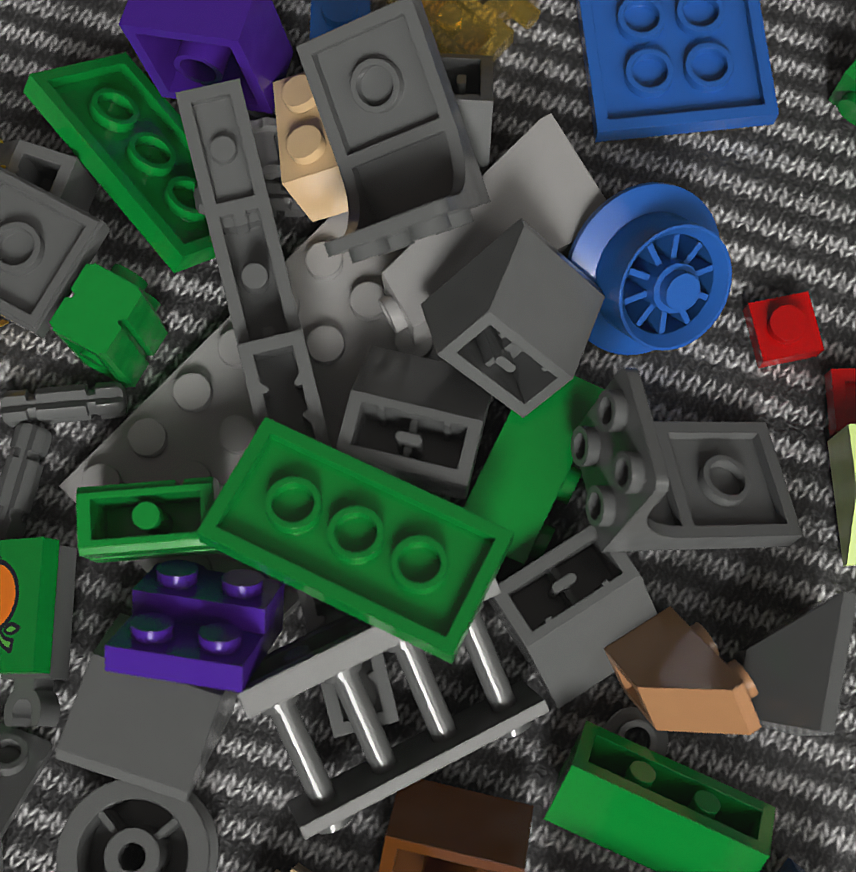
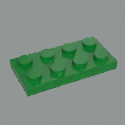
[23,52,216,273]
[196,417,515,664]

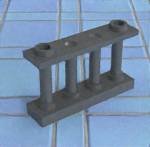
[235,578,550,840]

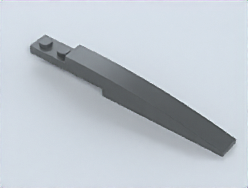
[175,78,399,738]

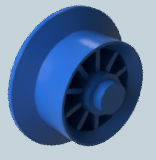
[567,182,732,355]

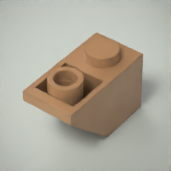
[604,607,761,735]

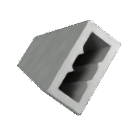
[378,113,606,346]

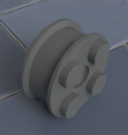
[56,780,220,872]

